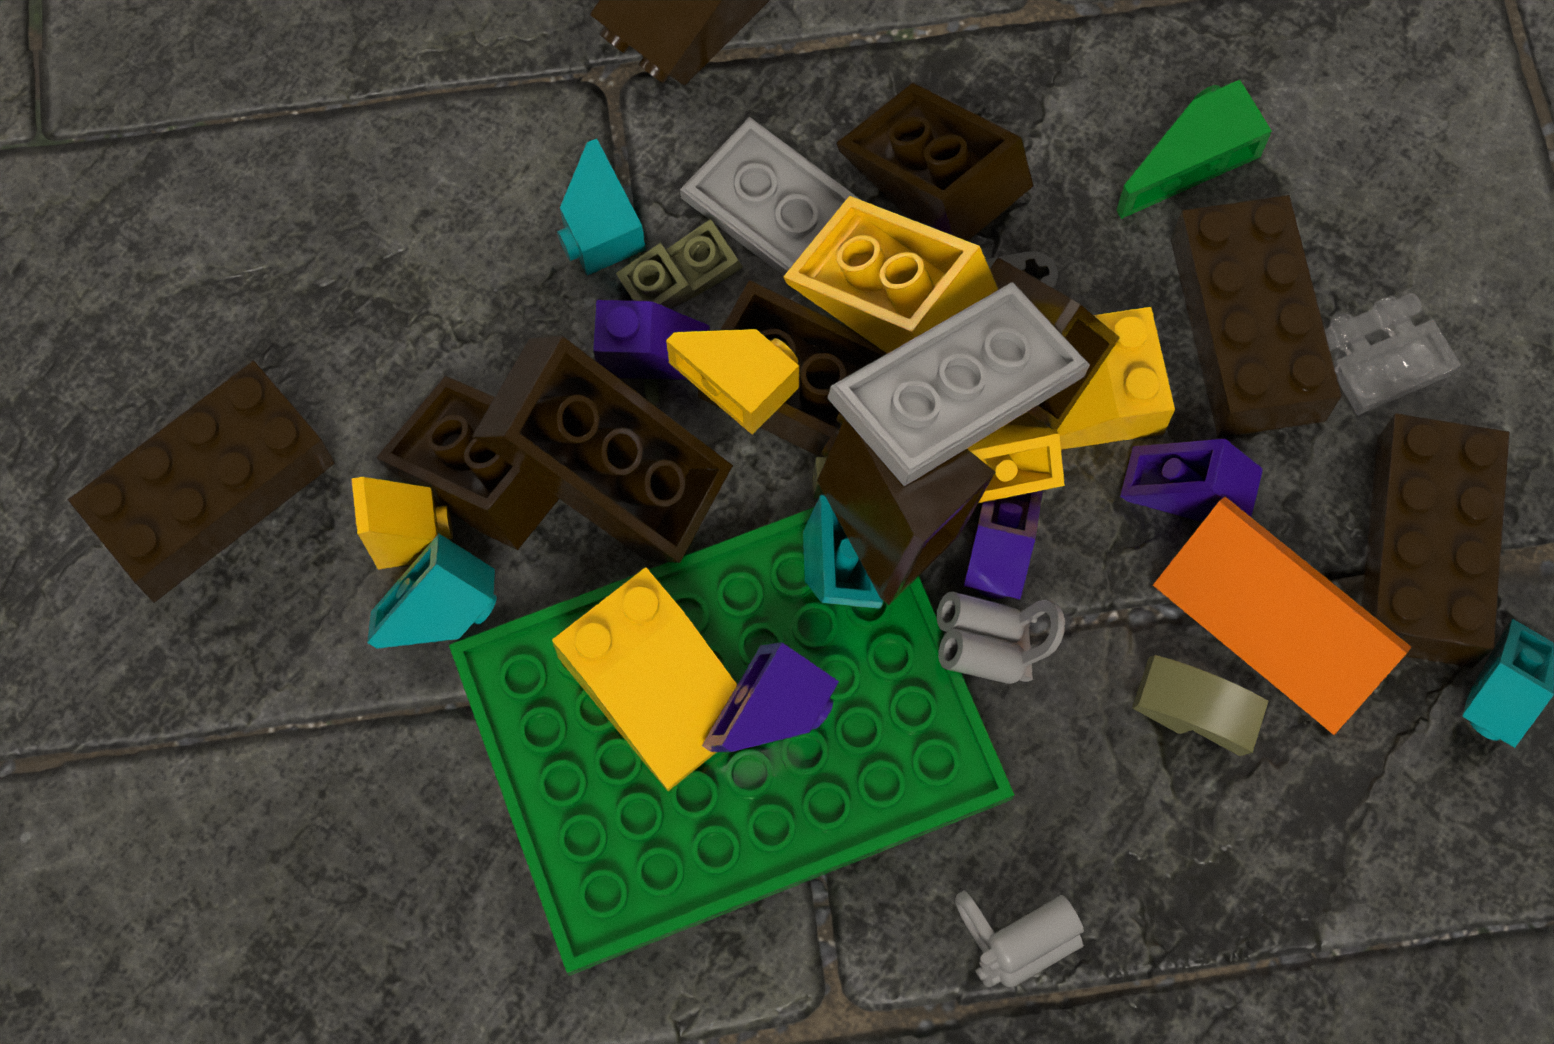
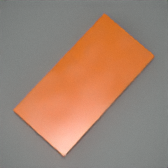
[1153,497,1411,735]

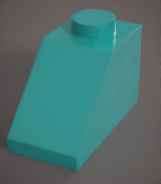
[557,138,646,276]
[803,495,883,609]
[367,533,497,649]
[1462,619,1554,748]

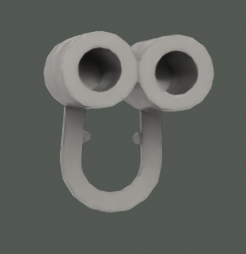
[936,591,1065,684]
[955,890,1084,988]

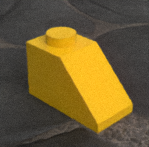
[666,329,799,435]
[967,424,1065,503]
[352,477,453,570]

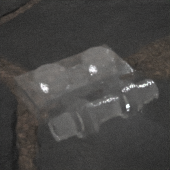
[1324,293,1461,416]

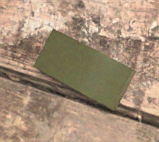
[616,219,743,309]
[1132,655,1269,756]

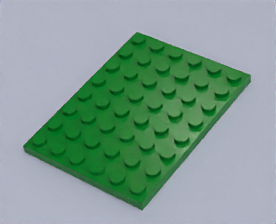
[449,507,1014,976]

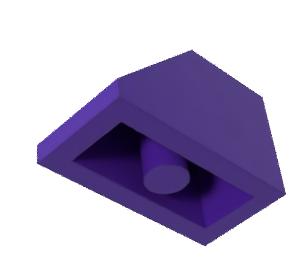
[593,300,710,380]
[1120,439,1263,522]
[964,491,1043,599]
[702,642,839,752]

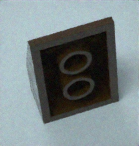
[836,83,1034,241]
[376,376,559,550]

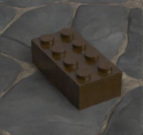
[1171,195,1342,438]
[698,280,887,457]
[472,336,733,563]
[68,360,335,603]
[1362,413,1510,668]

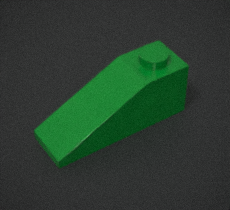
[1116,80,1272,219]

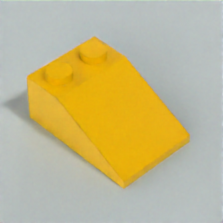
[783,196,998,354]
[1008,307,1175,450]
[552,567,737,791]

